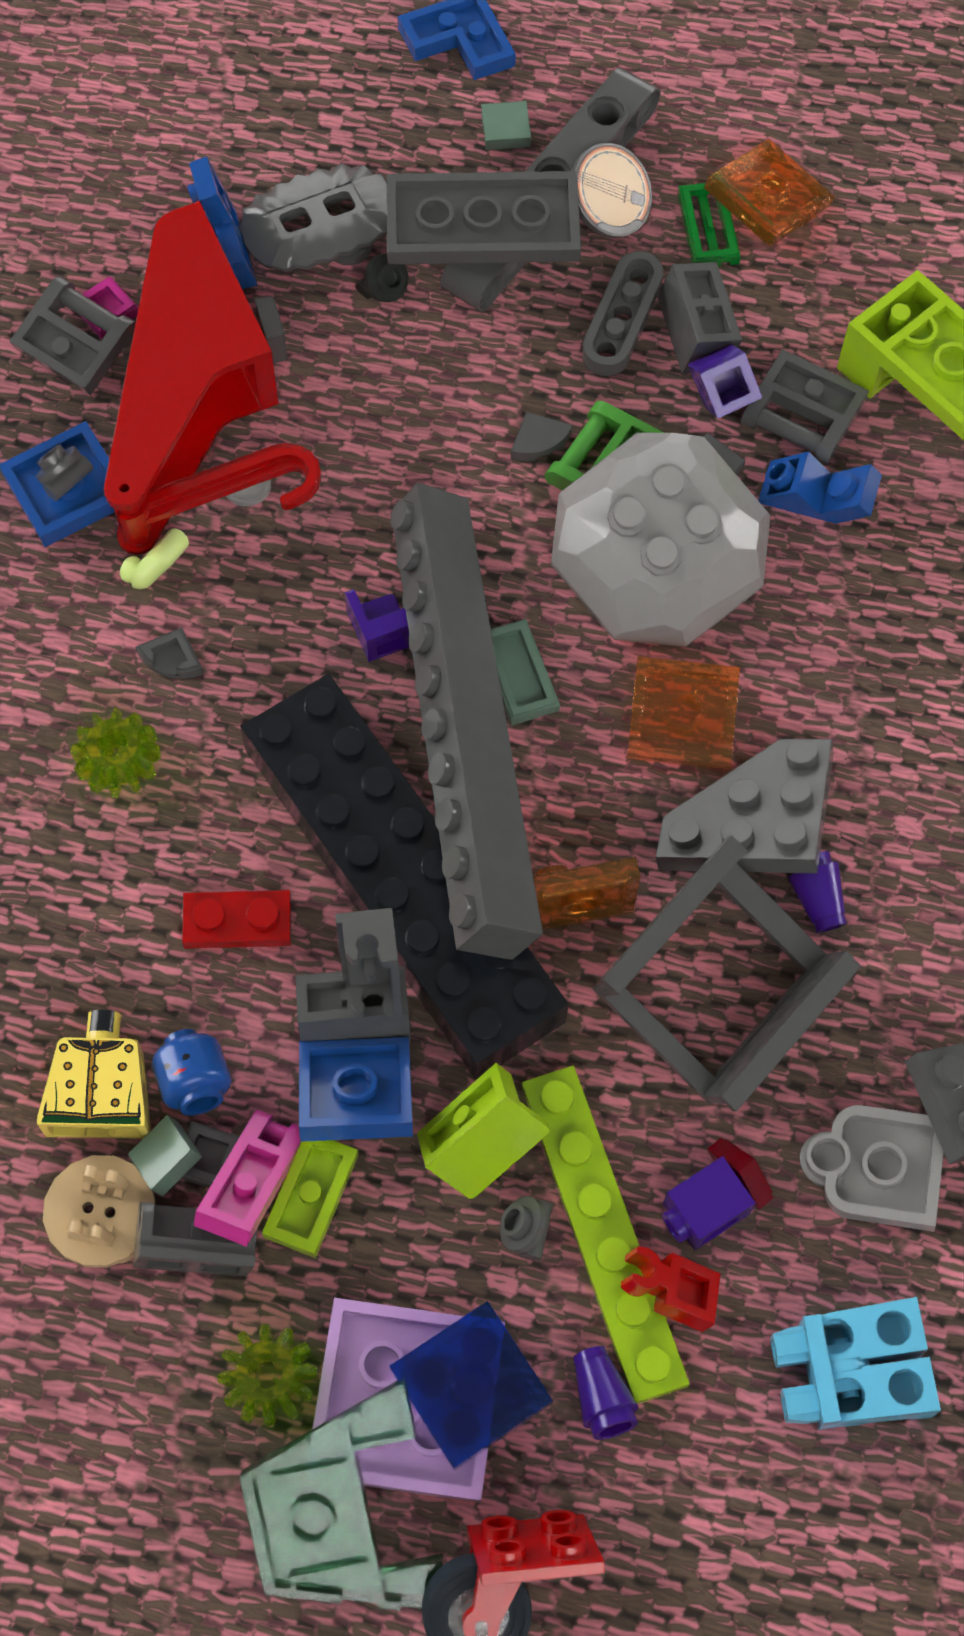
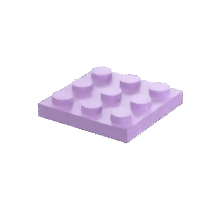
[305,1298,505,1503]

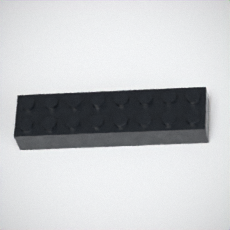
[240,673,569,1080]

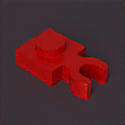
[621,1246,721,1332]

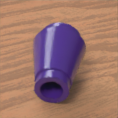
[788,851,847,934]
[573,1346,638,1440]

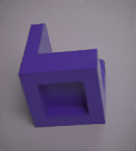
[344,589,409,662]

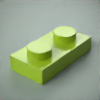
[262,1140,359,1258]

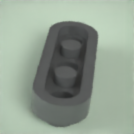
[582,251,663,376]

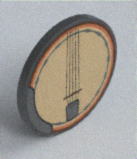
[572,143,652,238]

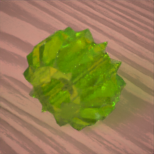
[70,707,161,799]
[217,1324,318,1427]

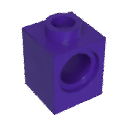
[662,1156,756,1251]

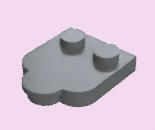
[800,1105,944,1232]

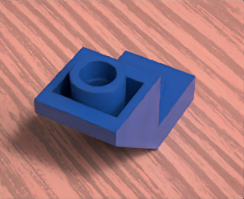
[758,451,882,524]

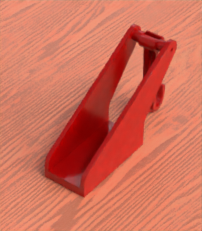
[104,201,321,555]

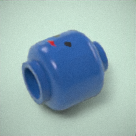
[152,1029,232,1116]

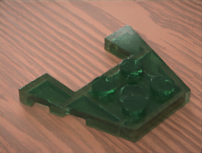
[239,1379,445,1611]

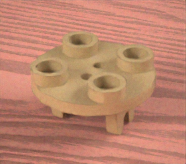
[43,1155,156,1268]

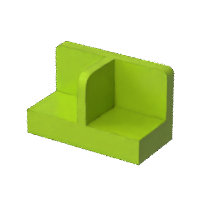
[417,1063,550,1199]

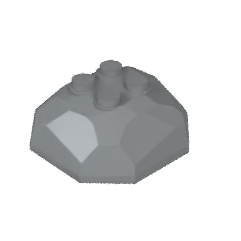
[551,433,770,647]

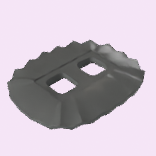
[239,163,387,272]

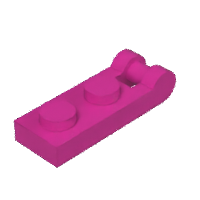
[194,1109,301,1247]

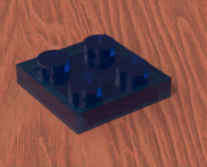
[389,1301,553,1471]

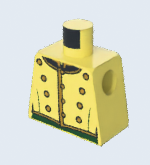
[37,1009,151,1139]

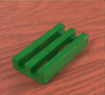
[677,181,741,267]

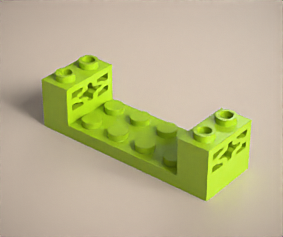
[837,270,964,440]

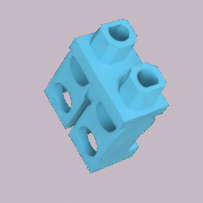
[770,1297,941,1430]

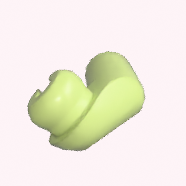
[120,528,189,590]

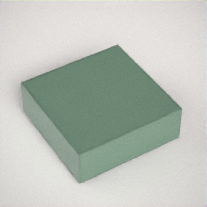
[481,101,531,150]
[128,1115,202,1197]

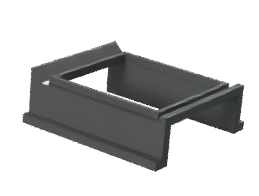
[592,835,861,1111]

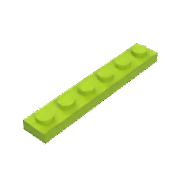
[521,1065,690,1405]

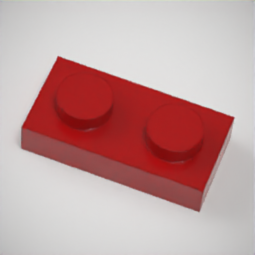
[182,890,291,949]

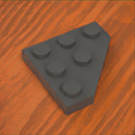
[656,739,834,874]

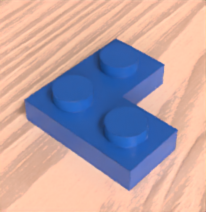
[397,0,516,80]
[187,156,258,289]

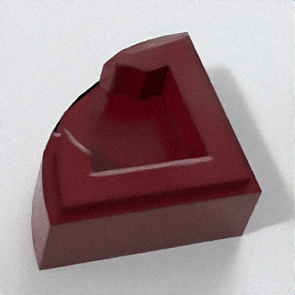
[707,1138,774,1210]

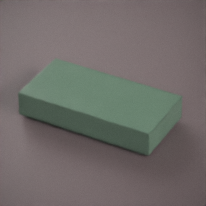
[490,619,560,726]

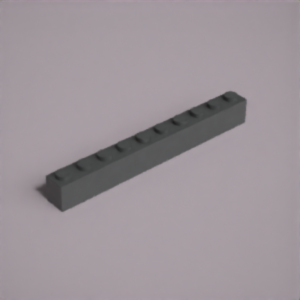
[390,482,543,960]

